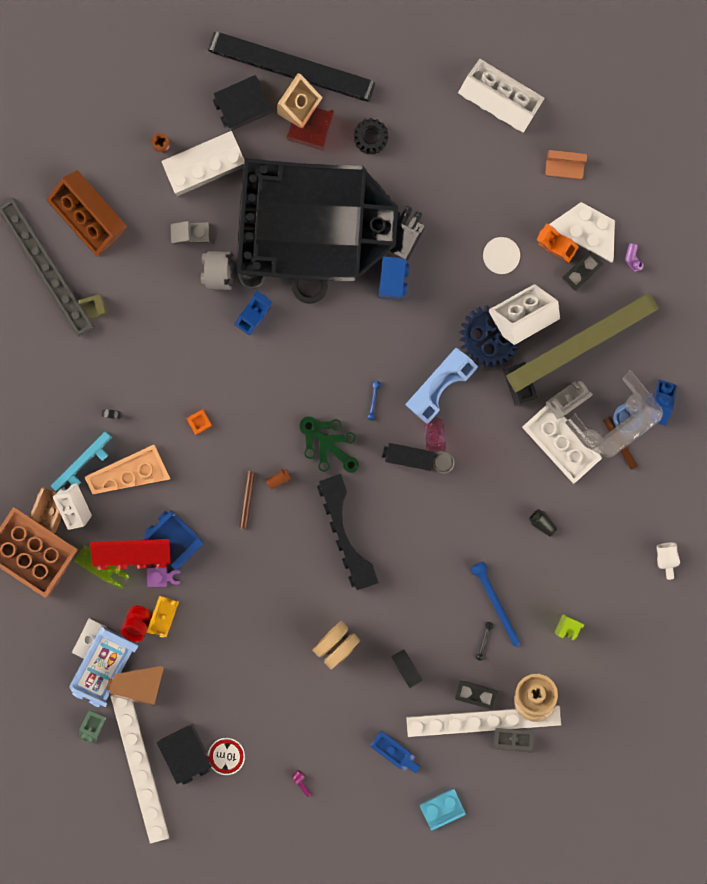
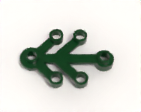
[299,417,359,473]

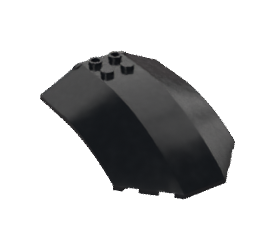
[236,158,398,281]

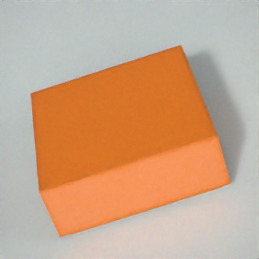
[186,409,212,435]

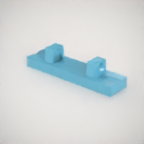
[51,432,112,491]

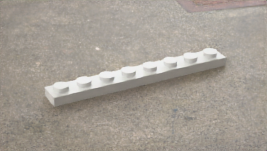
[111,696,169,843]
[406,705,561,737]

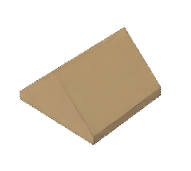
[277,73,322,128]

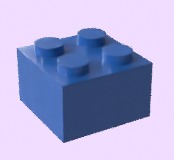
[379,256,409,301]

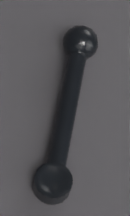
[476,622,493,661]

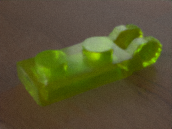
[75,545,129,589]

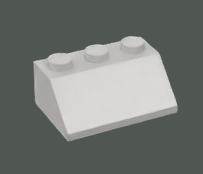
[489,284,560,345]

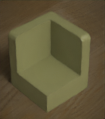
[78,294,107,319]

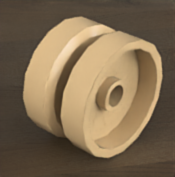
[312,620,360,669]
[514,674,558,722]

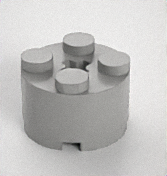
[201,251,234,290]

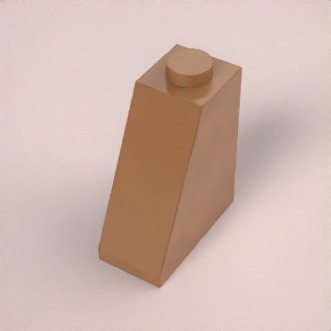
[106,666,164,706]

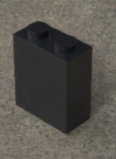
[212,75,272,131]
[382,443,435,471]
[157,723,213,785]

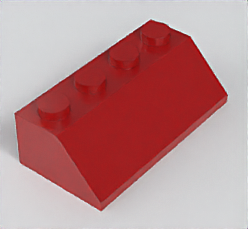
[90,539,171,570]

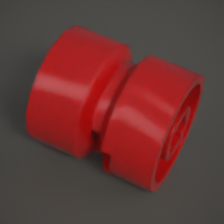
[120,605,153,642]

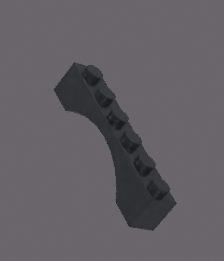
[317,474,379,590]

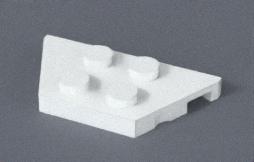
[549,202,615,263]

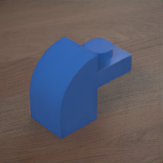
[234,291,273,336]

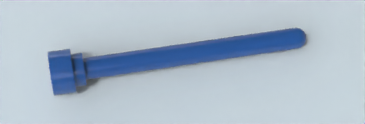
[470,561,520,647]

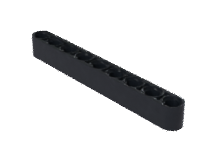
[208,32,376,102]

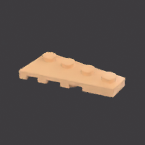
[85,444,171,494]

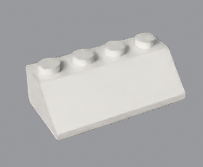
[458,59,545,133]
[162,131,244,196]

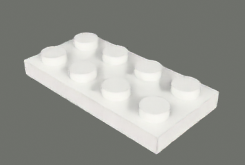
[522,405,602,484]

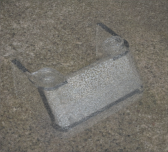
[565,370,663,458]

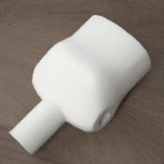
[657,542,680,580]

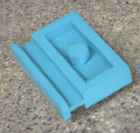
[419,788,466,831]

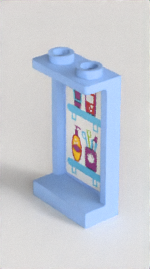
[69,626,138,707]

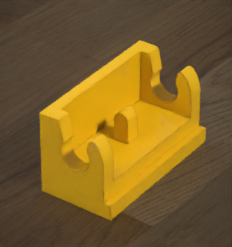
[147,595,179,638]

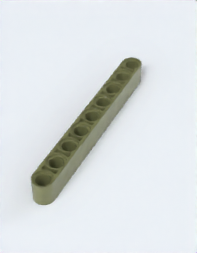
[506,292,659,393]

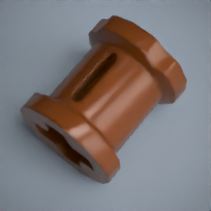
[151,133,170,153]

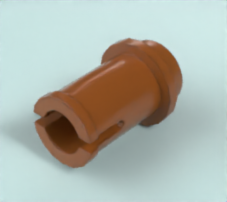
[266,469,292,490]

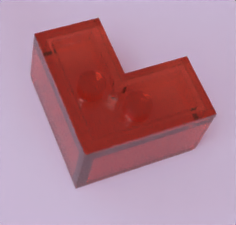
[286,108,334,151]

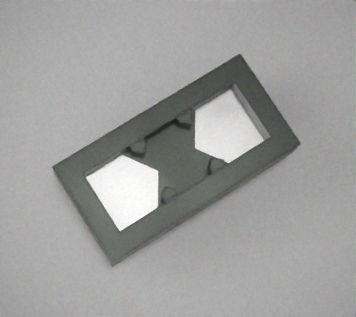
[562,250,603,291]
[455,680,497,709]

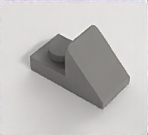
[171,221,210,244]

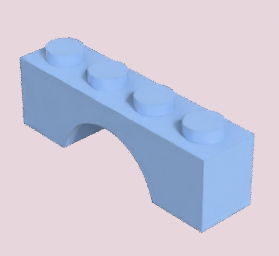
[405,348,478,424]

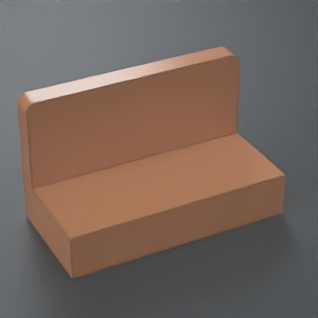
[545,150,587,180]

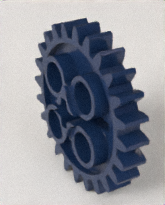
[459,305,519,367]

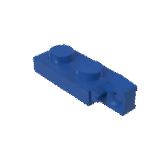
[370,730,420,773]

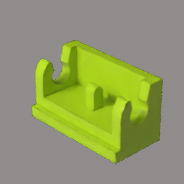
[555,614,584,640]

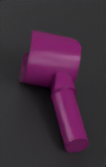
[292,770,311,797]

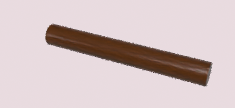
[603,416,637,470]
[240,471,255,529]

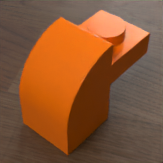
[537,223,579,263]

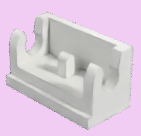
[53,483,92,530]

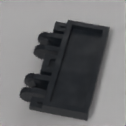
[388,195,426,260]

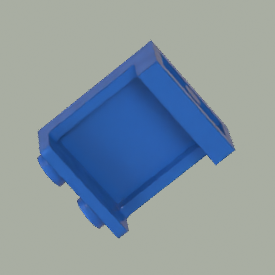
[144,510,205,571]

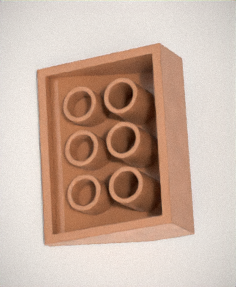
[0,507,78,598]

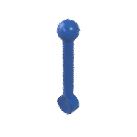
[367,381,381,421]

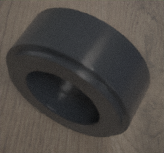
[101,409,121,419]

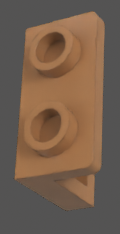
[30,487,62,533]

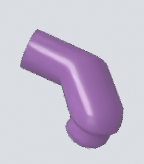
[625,243,644,271]

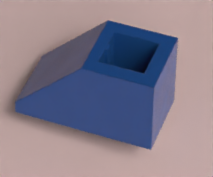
[647,379,677,426]

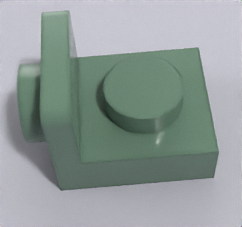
[78,710,106,743]

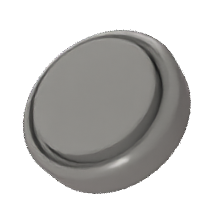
[432,452,454,474]

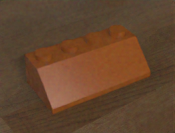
[46,170,127,257]

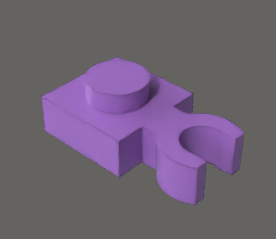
[147,567,181,587]

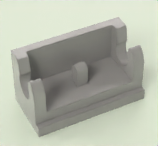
[545,381,593,420]

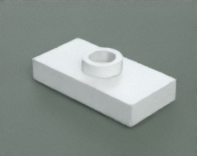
[72,618,107,659]

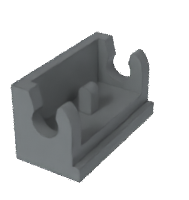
[492,728,534,752]

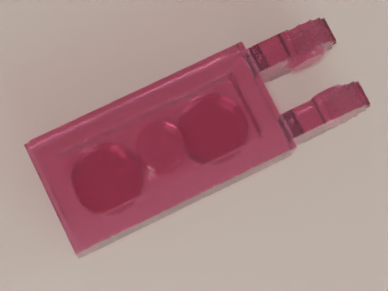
[425,419,446,452]

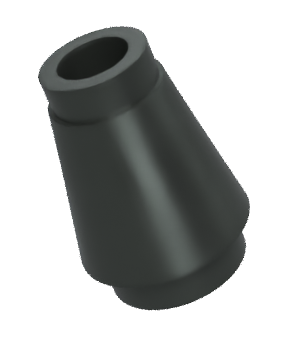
[529,509,557,537]

